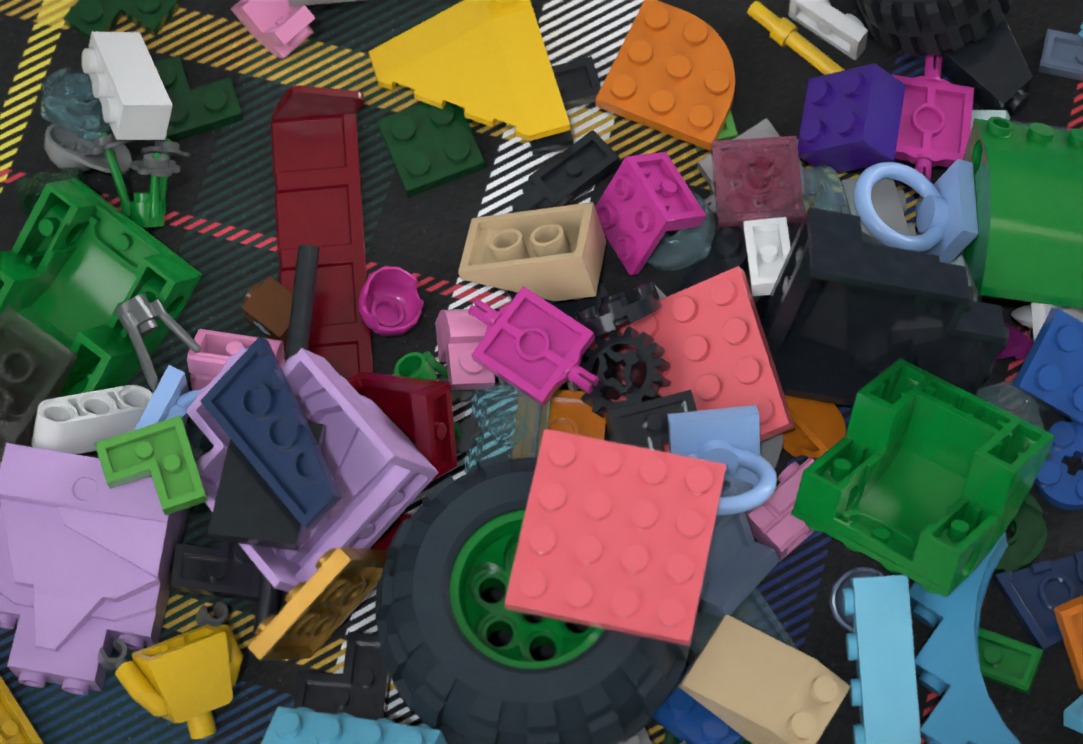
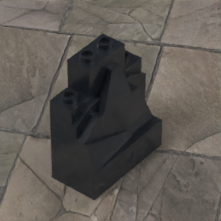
[760,207,1009,407]

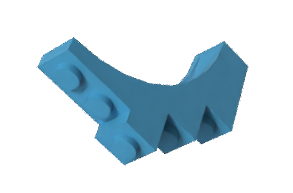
[909,532,1021,744]

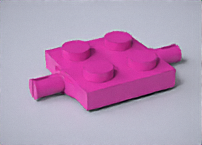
[891,55,974,181]
[468,286,599,407]

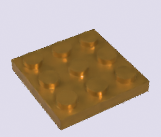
[248,547,387,660]

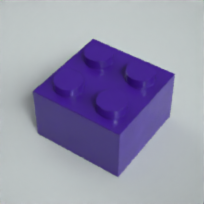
[796,63,906,175]

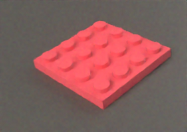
[589,266,795,453]
[505,429,726,646]

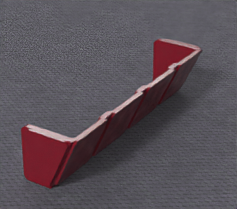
[270,85,373,380]

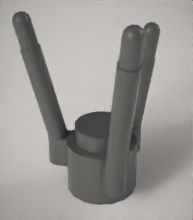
[115,294,201,394]

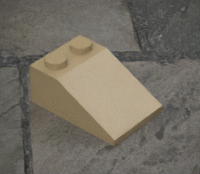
[458,202,607,301]
[678,614,851,744]

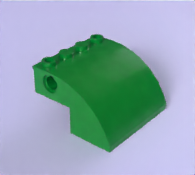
[962,117,1083,309]
[0,177,202,401]
[791,358,1055,598]

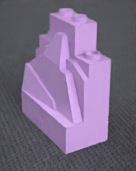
[186,346,439,592]
[0,443,190,695]

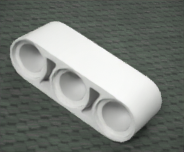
[31,385,153,454]

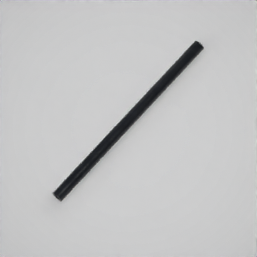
[253,245,320,635]

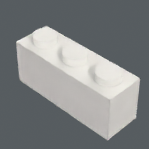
[82,32,172,140]

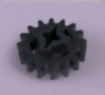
[576,326,671,418]

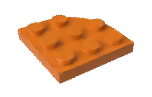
[596,0,735,151]

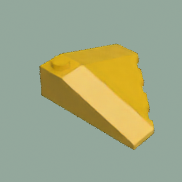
[368,0,571,141]

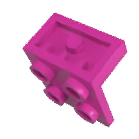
[595,152,707,275]

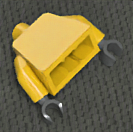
[98,602,243,739]

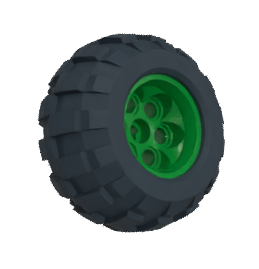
[375,453,694,744]

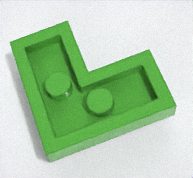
[95,415,208,515]

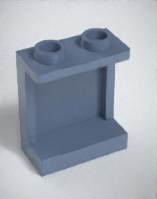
[698,474,779,618]

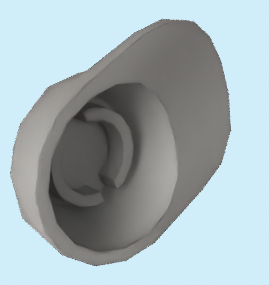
[44,121,132,175]

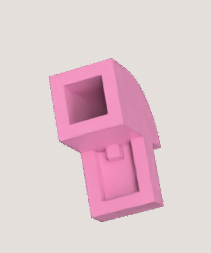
[231,0,315,59]
[435,309,495,390]

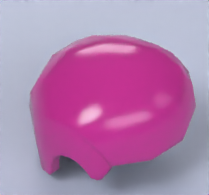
[358,267,424,337]

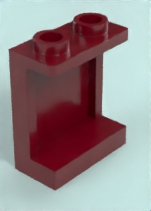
[347,372,458,480]

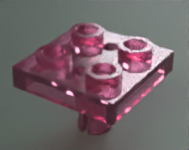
[710,136,805,227]

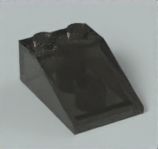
[0,305,78,462]

